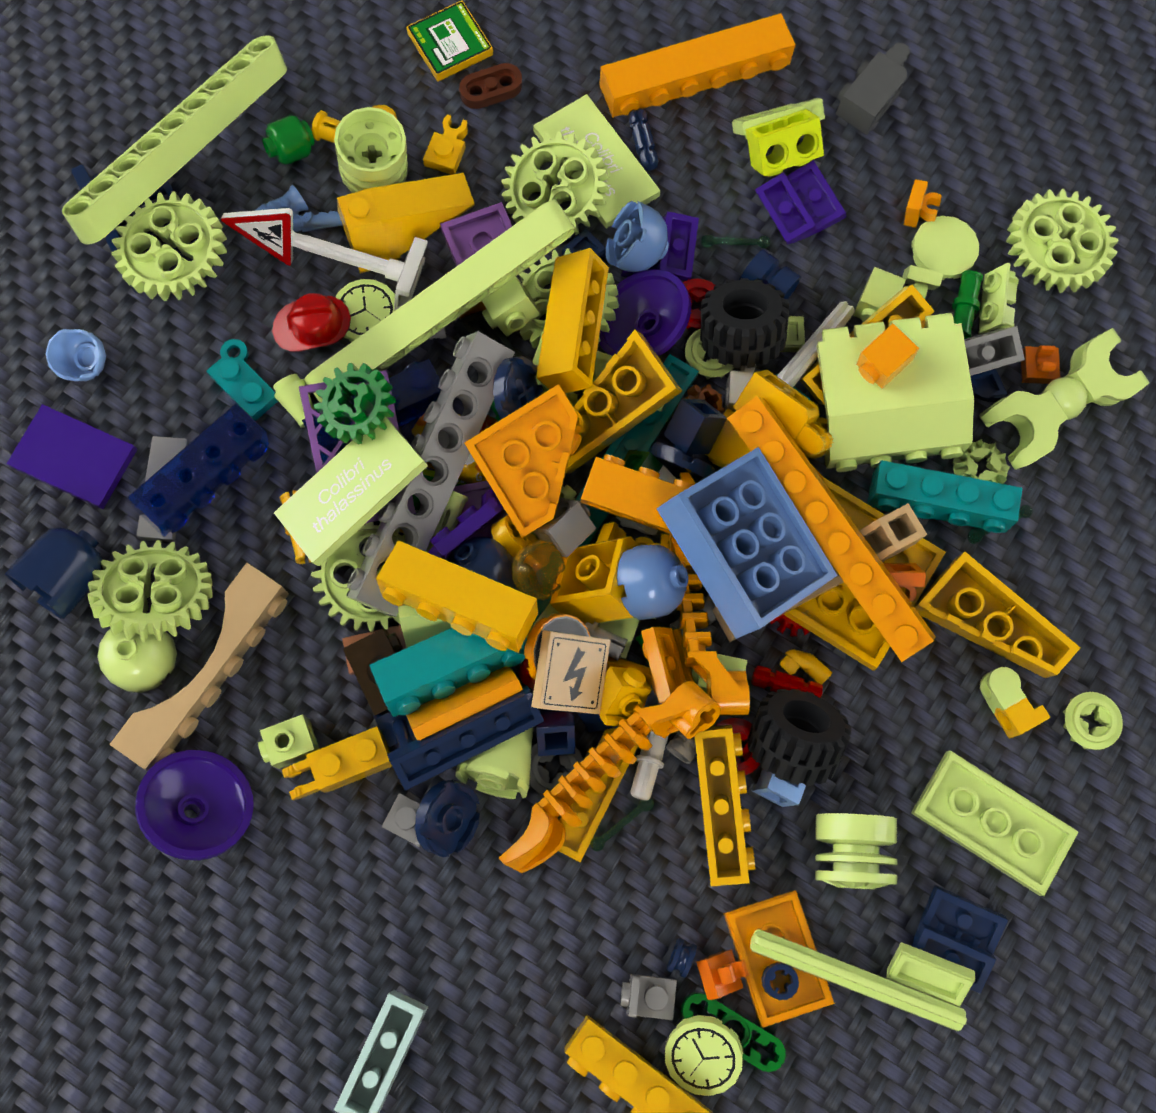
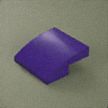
[755,160,846,245]
[621,211,699,281]

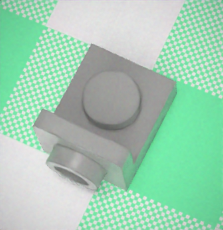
[381,793,422,848]
[620,974,677,1020]

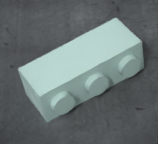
[334,990,428,1113]

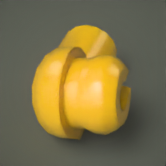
[780,649,833,684]

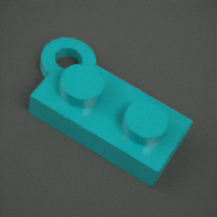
[206,339,278,422]

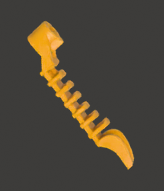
[669,472,750,715]
[498,681,721,873]

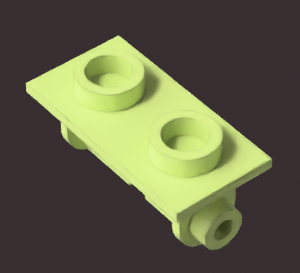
[978,263,1019,335]

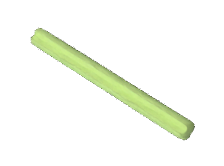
[750,929,967,1031]

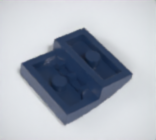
[912,885,1008,994]

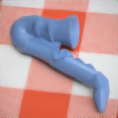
[254,185,343,232]

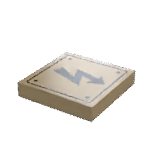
[531,630,611,714]

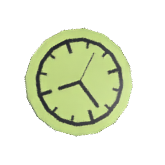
[335,279,396,342]
[665,1015,743,1096]

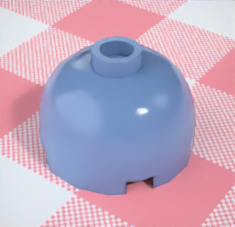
[606,201,669,272]
[617,545,688,620]

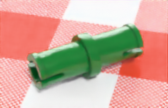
[952,270,983,339]

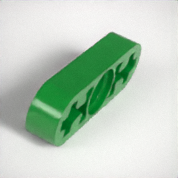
[681,992,786,1072]

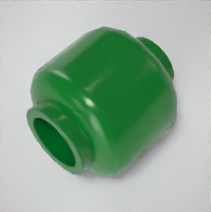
[262,115,315,165]

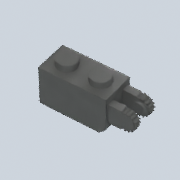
[836,42,910,135]

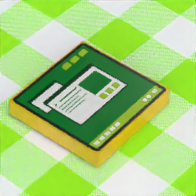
[406,0,493,82]

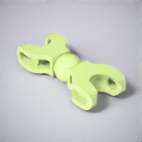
[979,328,1149,470]

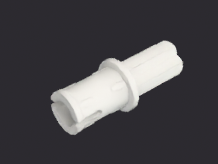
[630,731,670,800]

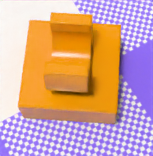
[903,179,942,228]

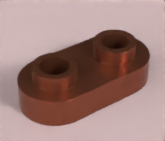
[459,63,522,109]

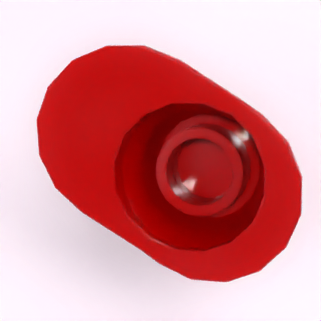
[272,293,351,352]

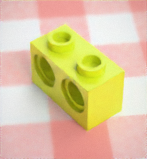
[746,109,824,177]

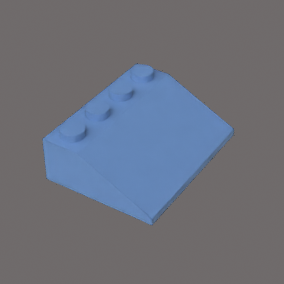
[656,447,838,639]

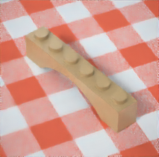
[712,503,927,642]
[109,563,289,771]

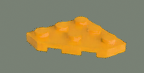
[464,384,579,538]

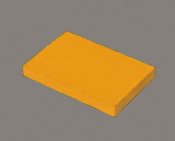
[406,667,523,741]
[723,890,835,1028]

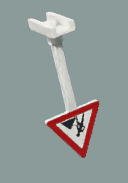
[221,208,428,310]

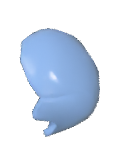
[45,329,106,382]

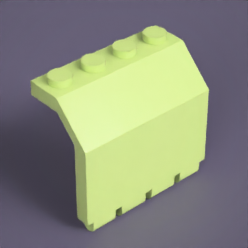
[816,313,974,472]

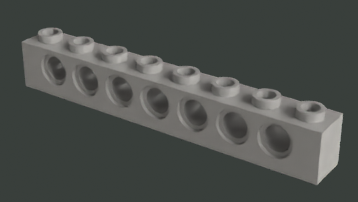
[347,331,515,617]

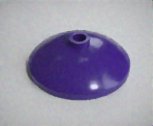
[599,270,691,357]
[135,750,254,860]

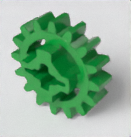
[314,363,396,444]

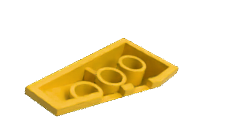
[337,173,475,274]

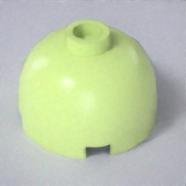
[97,628,177,693]

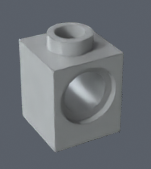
[534,498,597,557]

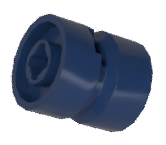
[739,249,802,299]

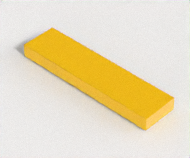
[558,727,638,862]

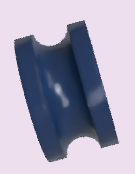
[667,938,697,978]
[761,963,799,1000]

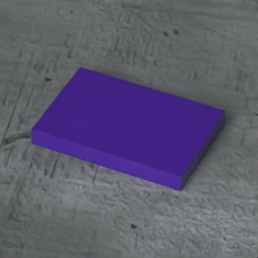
[6,404,138,510]

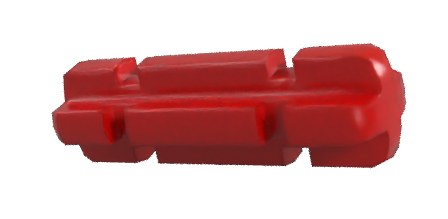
[751,666,823,698]

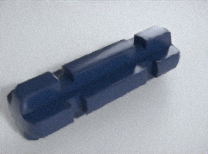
[628,108,659,171]

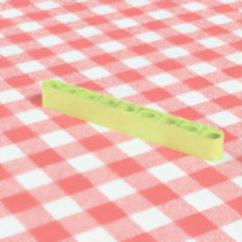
[62,35,287,244]
[304,199,576,402]

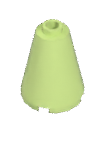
[455,727,533,799]

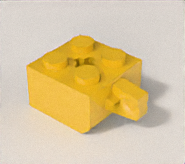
[550,522,640,625]

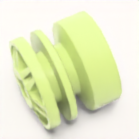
[334,107,408,193]
[815,813,897,890]

